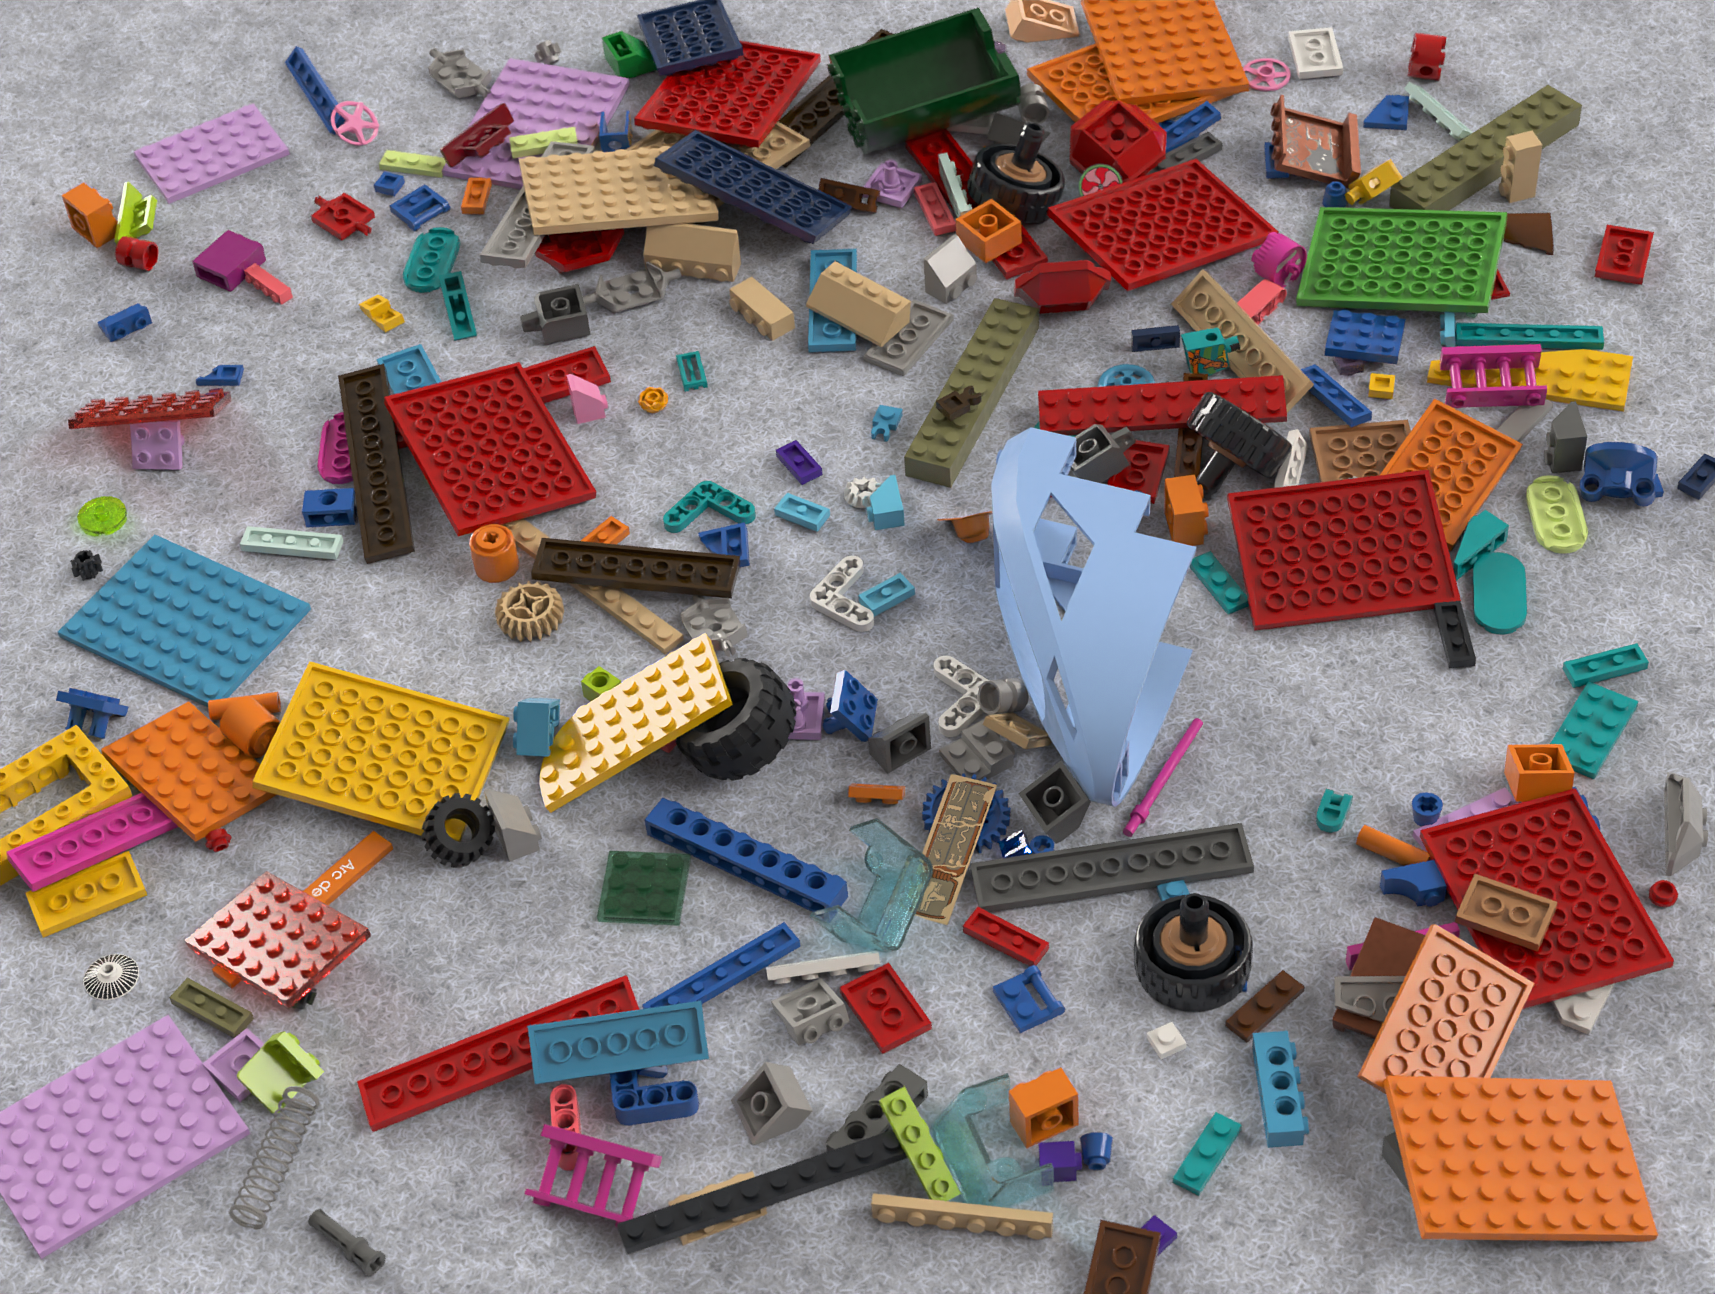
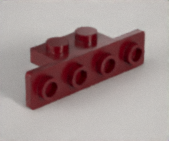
[440,103,514,168]

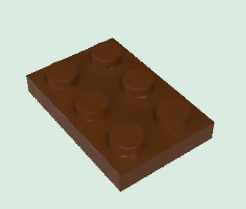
[1084,1220,1162,1294]

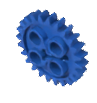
[922,773,1011,854]

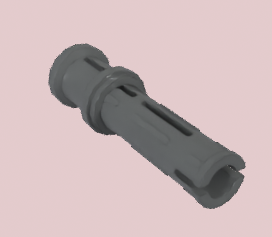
[308,1209,386,1276]

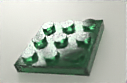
[597,850,691,926]

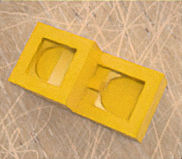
[359,294,405,332]

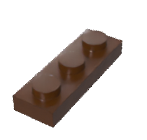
[1225,970,1305,1043]

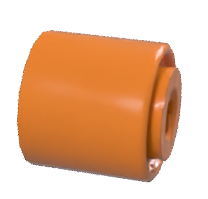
[469,524,519,583]
[220,697,280,758]

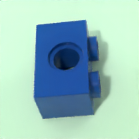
[302,488,357,528]

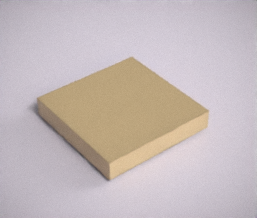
[983,712,1052,749]

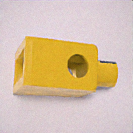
[1345,159,1403,205]

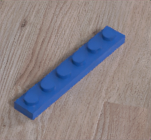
[285,46,346,135]
[642,922,801,1009]

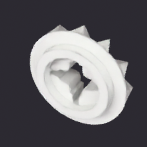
[844,475,882,508]

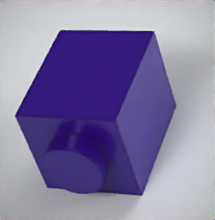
[1038,1141,1082,1183]

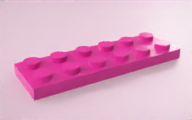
[6,793,178,892]

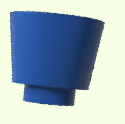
[1322,182,1347,208]
[1412,792,1443,827]
[1080,1132,1113,1170]

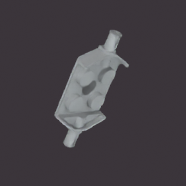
[428,48,492,98]
[582,262,681,313]
[680,595,747,657]

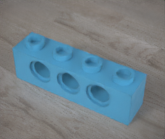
[1252,1031,1309,1148]

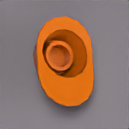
[937,511,992,543]

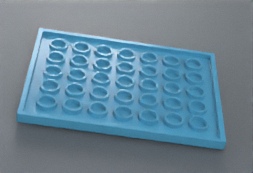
[58,535,311,707]

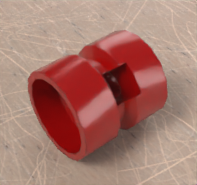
[115,236,159,271]

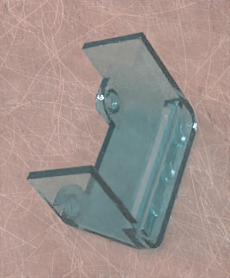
[810,818,933,953]
[931,1073,1054,1208]

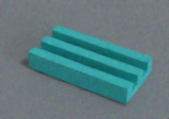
[676,351,708,392]

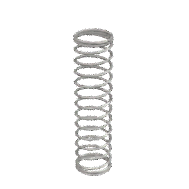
[229,1086,320,1229]

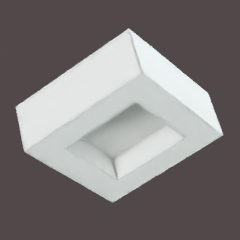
[1147,1022,1187,1059]

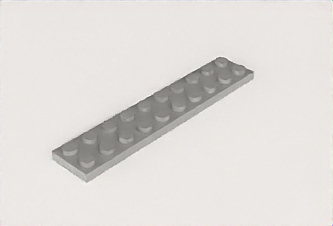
[480,141,594,269]

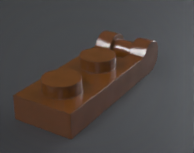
[818,178,881,213]

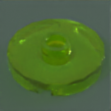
[77,496,127,536]

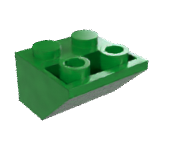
[602,31,657,79]

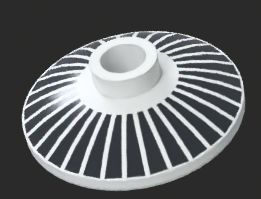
[83,954,139,1000]

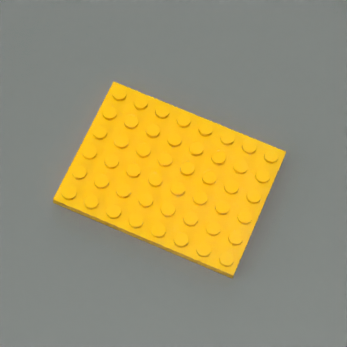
[252,661,510,842]

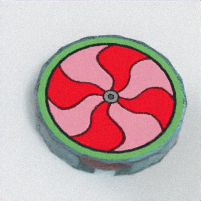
[1078,163,1123,197]

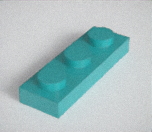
[1190,551,1249,615]
[1562,643,1649,688]
[1172,1112,1242,1196]

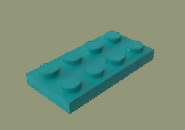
[1550,681,1639,779]

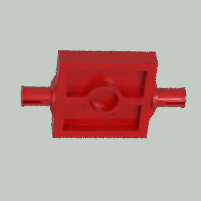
[311,192,375,241]

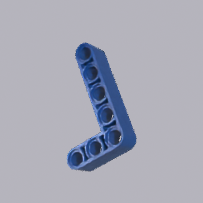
[610,1070,699,1126]

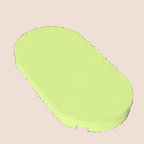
[1526,475,1588,554]

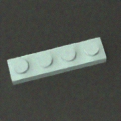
[1404,82,1473,141]
[938,153,972,218]
[240,526,344,560]

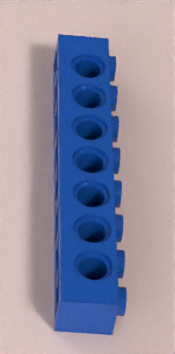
[645,797,848,920]

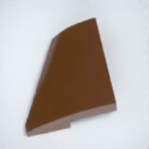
[1503,213,1554,255]

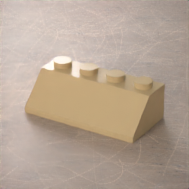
[643,223,741,282]
[806,261,911,347]

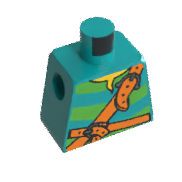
[1181,328,1240,376]

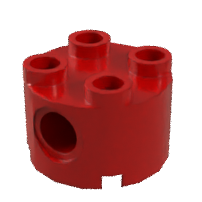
[1408,33,1447,81]

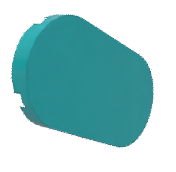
[403,227,460,293]
[1472,552,1527,635]

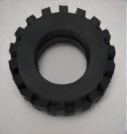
[421,793,495,868]

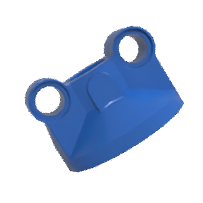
[1580,442,1658,507]

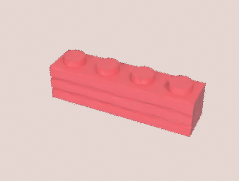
[244,263,293,305]

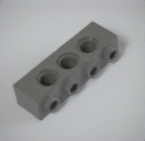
[826,1063,928,1177]

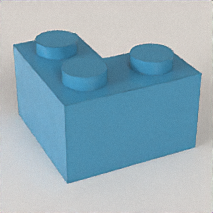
[513,698,560,756]

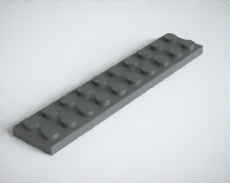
[970,823,1254,912]

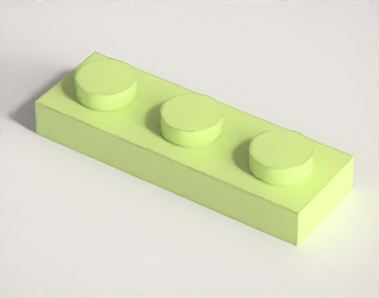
[509,127,578,159]
[379,150,446,178]

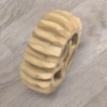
[495,580,564,643]

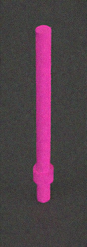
[1123,718,1203,837]

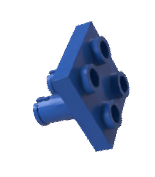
[823,670,878,742]
[56,688,129,739]

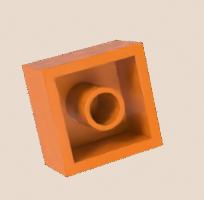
[61,183,117,248]
[955,199,1022,263]
[1164,475,1209,546]
[1504,744,1575,802]
[1009,1067,1079,1149]

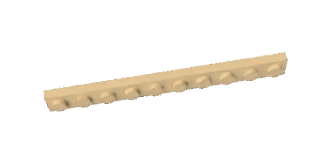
[502,519,684,654]

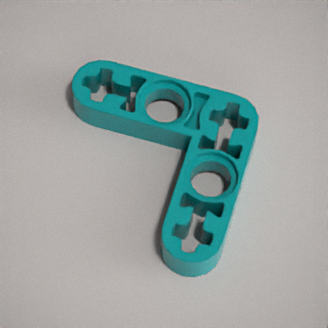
[663,481,756,533]

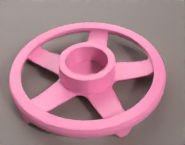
[1243,58,1291,91]
[331,101,379,146]

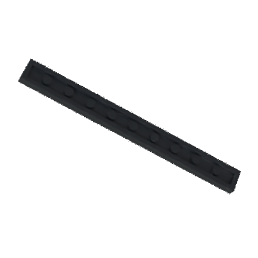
[617,1130,908,1255]

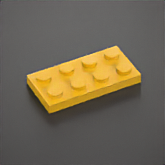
[25,851,147,938]

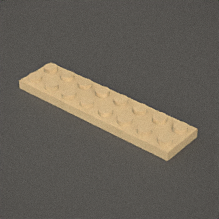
[1171,269,1314,413]

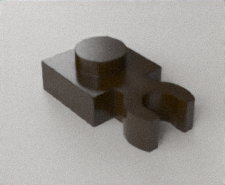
[936,385,982,422]

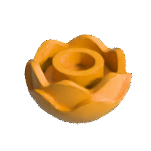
[638,387,668,413]

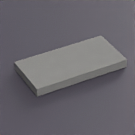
[863,299,954,377]

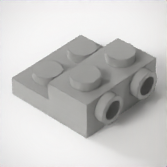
[939,720,1015,781]
[771,978,850,1046]

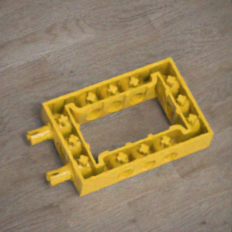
[0,725,133,886]

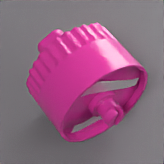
[1251,232,1307,288]

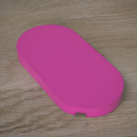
[317,412,353,484]

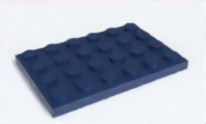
[637,0,744,76]

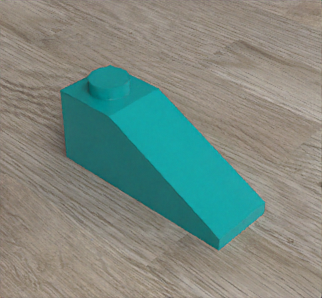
[439,271,477,341]
[1453,510,1509,581]

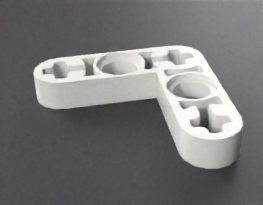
[810,556,874,632]
[934,656,989,737]

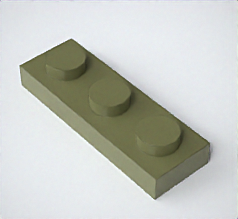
[169,977,254,1038]

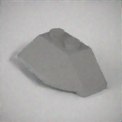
[1664,773,1708,876]

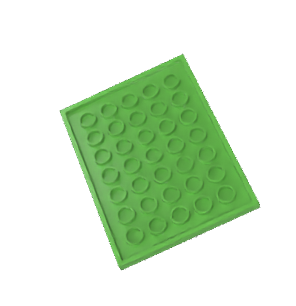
[1296,207,1507,313]

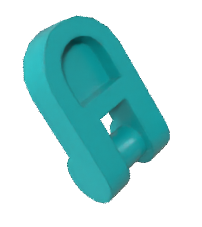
[1316,789,1353,833]

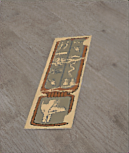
[902,774,997,925]

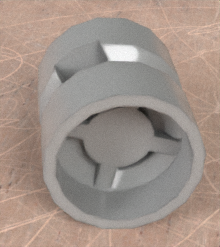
[1018,83,1049,124]
[978,678,1029,715]

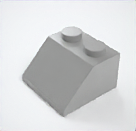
[923,234,977,304]
[484,789,542,862]
[731,1062,813,1145]

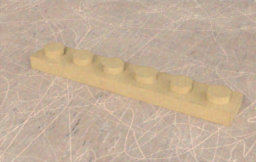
[871,1193,1053,1240]

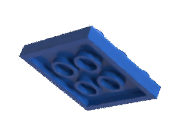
[1324,310,1406,364]

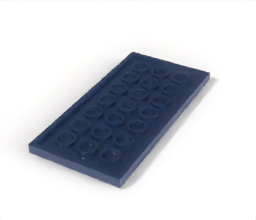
[653,130,852,244]

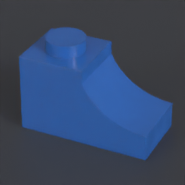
[1380,860,1446,907]

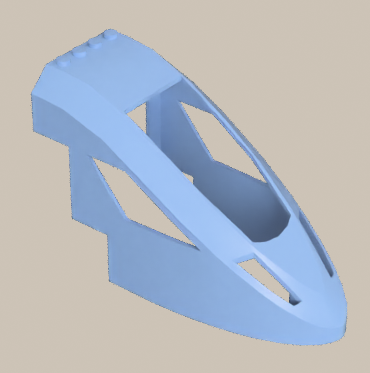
[991,427,1196,807]

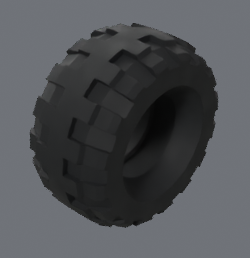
[675,658,796,781]

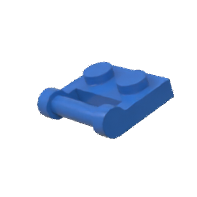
[389,184,451,232]
[993,965,1065,1033]

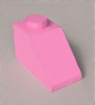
[567,374,608,424]

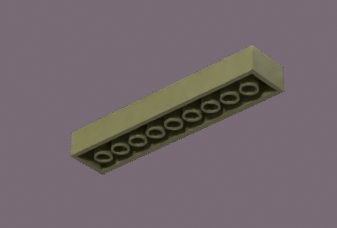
[1389,85,1582,211]
[904,298,1039,488]

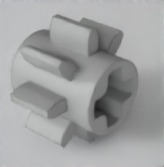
[534,40,562,65]

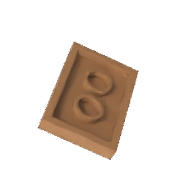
[1455,874,1558,952]

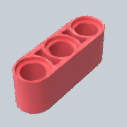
[1237,279,1287,325]
[550,1084,581,1171]

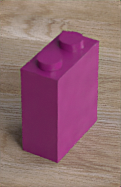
[192,230,266,292]

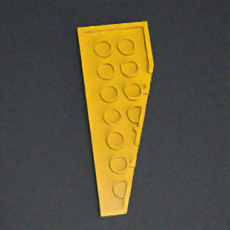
[1427,349,1633,412]

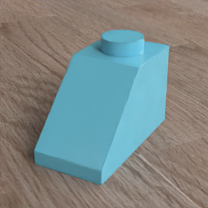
[866,475,905,530]

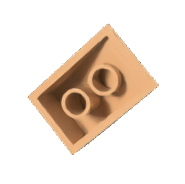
[1005,0,1080,42]

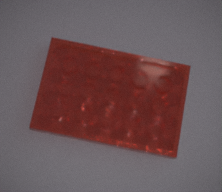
[68,388,231,429]
[185,871,372,1008]

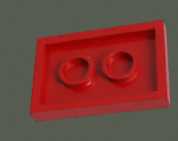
[1594,225,1654,285]
[1107,440,1170,504]
[839,962,932,1054]

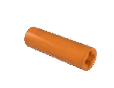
[208,692,281,721]
[1356,825,1431,866]

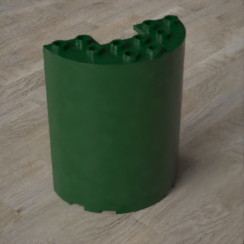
[827,7,1021,154]

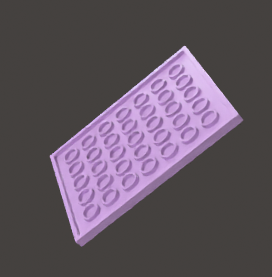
[442,58,630,190]
[0,1015,250,1259]

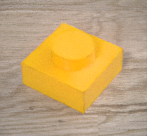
[1368,373,1395,399]

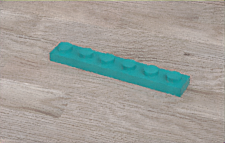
[1455,323,1604,350]

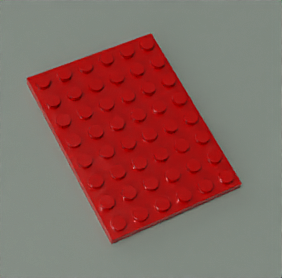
[634,40,821,148]
[1047,159,1279,291]
[384,362,597,537]
[1227,469,1461,631]
[1420,788,1674,1009]

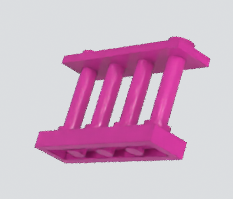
[1440,344,1547,408]
[524,1124,662,1227]

